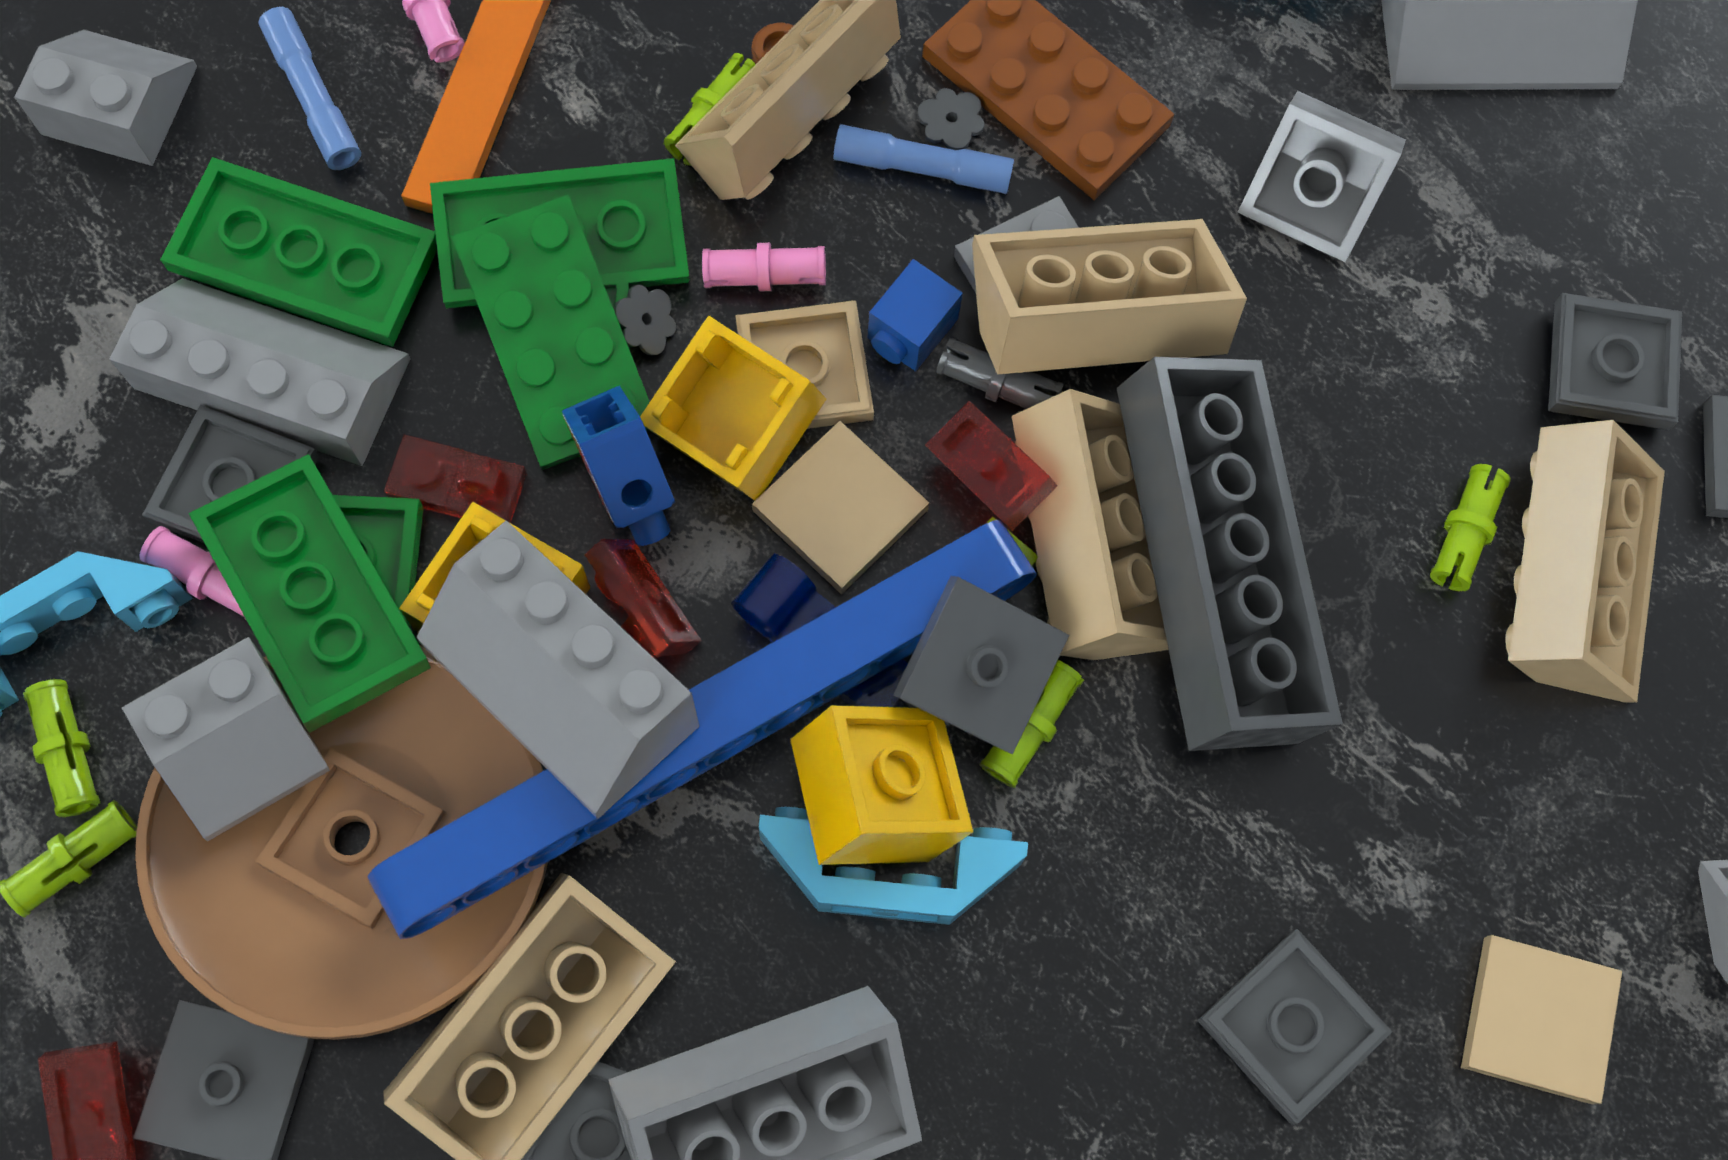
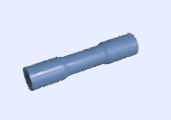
[258,7,361,170]
[833,124,1014,194]

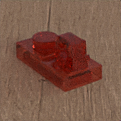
[925,401,1057,531]
[384,434,527,523]
[584,539,702,659]
[38,1041,136,1160]

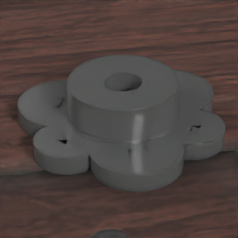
[917,88,984,150]
[613,285,676,356]

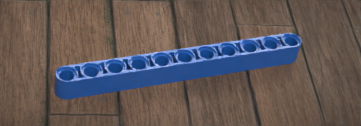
[368,520,1036,939]

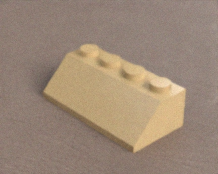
[675,0,901,200]
[972,219,1247,375]
[1012,389,1169,660]
[1506,420,1665,703]
[383,873,676,1160]

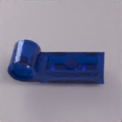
[731,553,908,707]

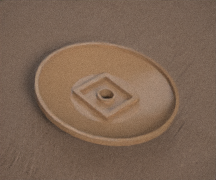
[136,646,548,1039]

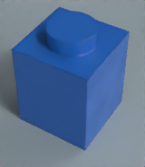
[867,259,963,371]

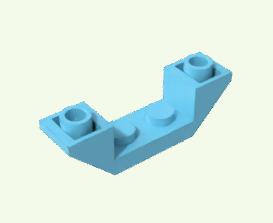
[0,551,193,717]
[759,807,1028,925]

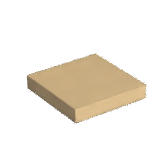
[735,300,874,429]
[752,421,929,594]
[1461,935,1622,1105]

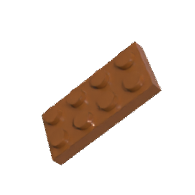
[922,0,1174,200]

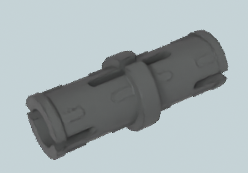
[936,336,1064,409]

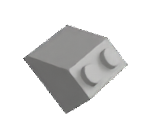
[14,30,197,166]
[1237,91,1406,262]
[121,637,330,842]

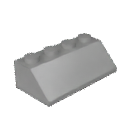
[1381,0,1638,90]
[109,278,411,466]
[416,520,699,819]
[608,986,922,1160]

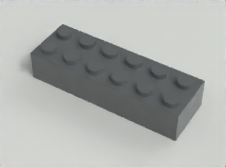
[1117,357,1343,751]

